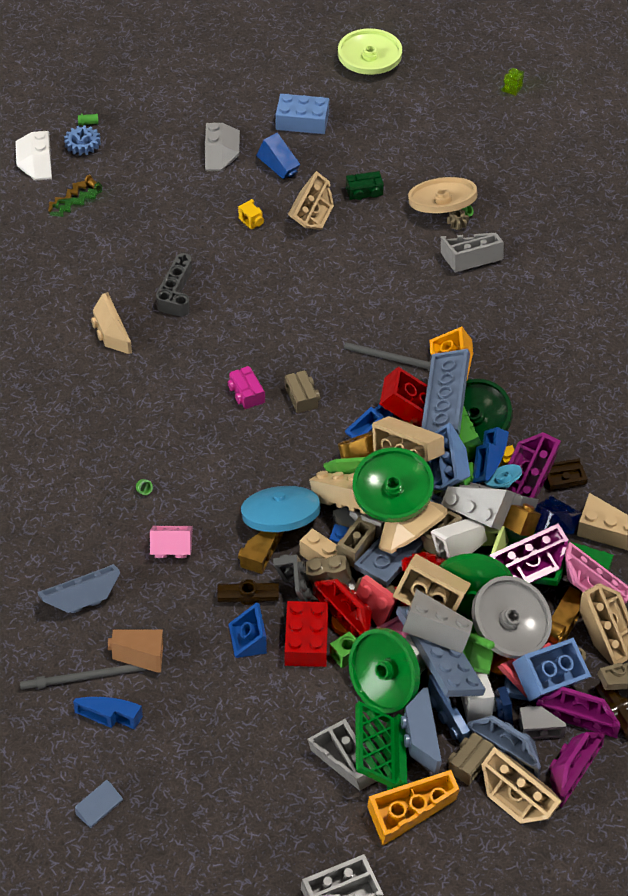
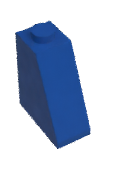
[256,133,300,179]

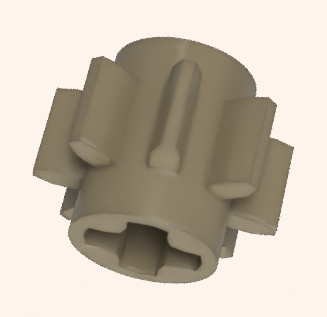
[447,209,469,230]

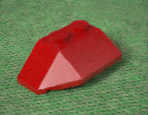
[313,579,372,637]

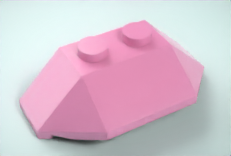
[565,542,628,603]

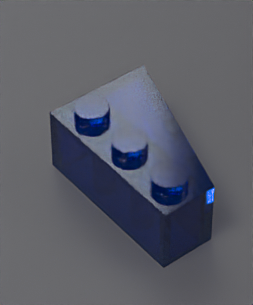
[534,496,582,535]

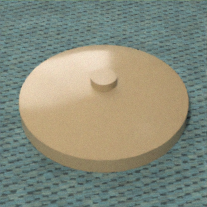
[408,177,478,213]

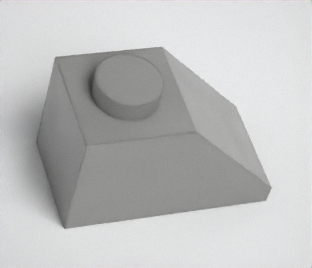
[518,706,566,740]

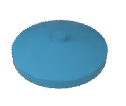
[241,486,320,532]

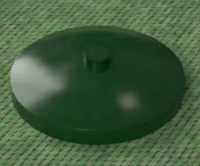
[464,379,513,445]

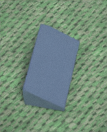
[75,780,123,828]

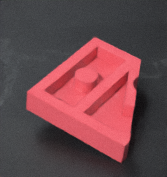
[356,575,398,627]

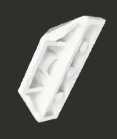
[16,131,52,180]

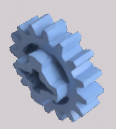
[64,125,101,155]

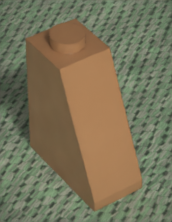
[108,630,163,672]

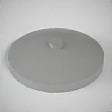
[471,576,552,659]

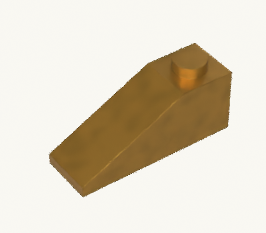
[503,503,541,536]
[238,531,284,574]

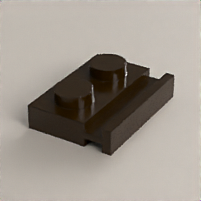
[546,458,588,490]

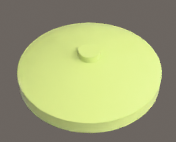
[338,29,402,75]

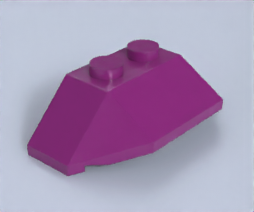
[505,432,561,498]
[489,524,569,583]
[536,687,620,738]
[549,732,605,808]

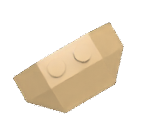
[288,171,334,230]
[91,292,132,354]
[378,501,450,554]
[579,583,628,665]
[481,747,562,824]

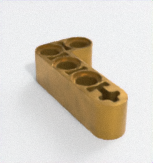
[338,421,413,459]
[545,586,582,645]

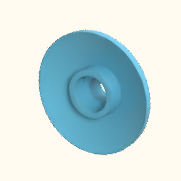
[485,464,522,488]

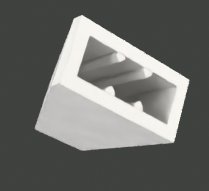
[431,518,487,560]

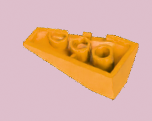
[430,327,473,380]

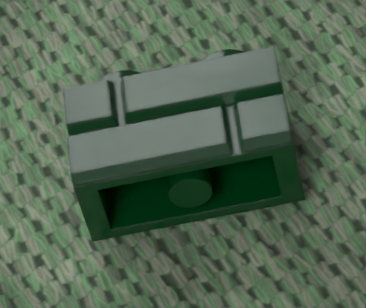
[346,171,384,200]

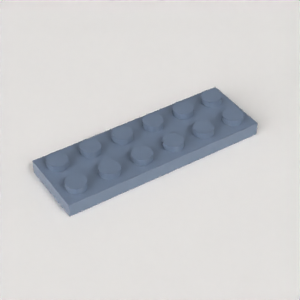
[421,349,470,435]
[354,493,457,587]
[396,606,486,697]

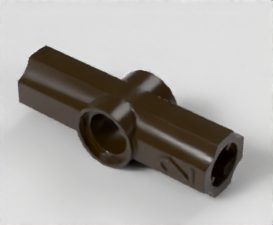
[217,579,279,605]
[594,682,628,739]

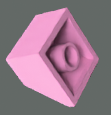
[150,526,193,558]

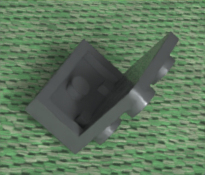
[273,554,312,602]

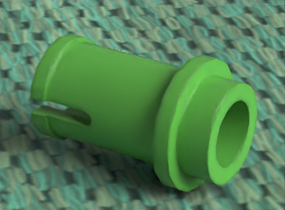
[78,113,98,127]

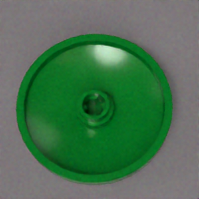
[353,447,434,522]
[439,553,513,619]
[349,628,420,713]

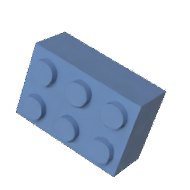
[276,94,329,134]
[512,638,591,702]

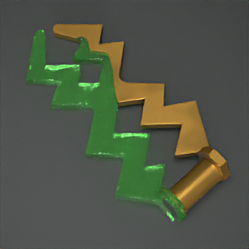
[48,174,103,217]

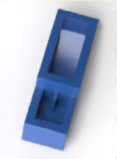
[345,404,399,438]
[472,427,509,483]
[73,697,143,730]

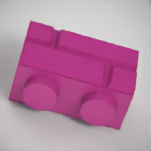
[228,366,265,409]

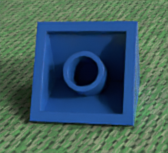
[229,602,267,658]

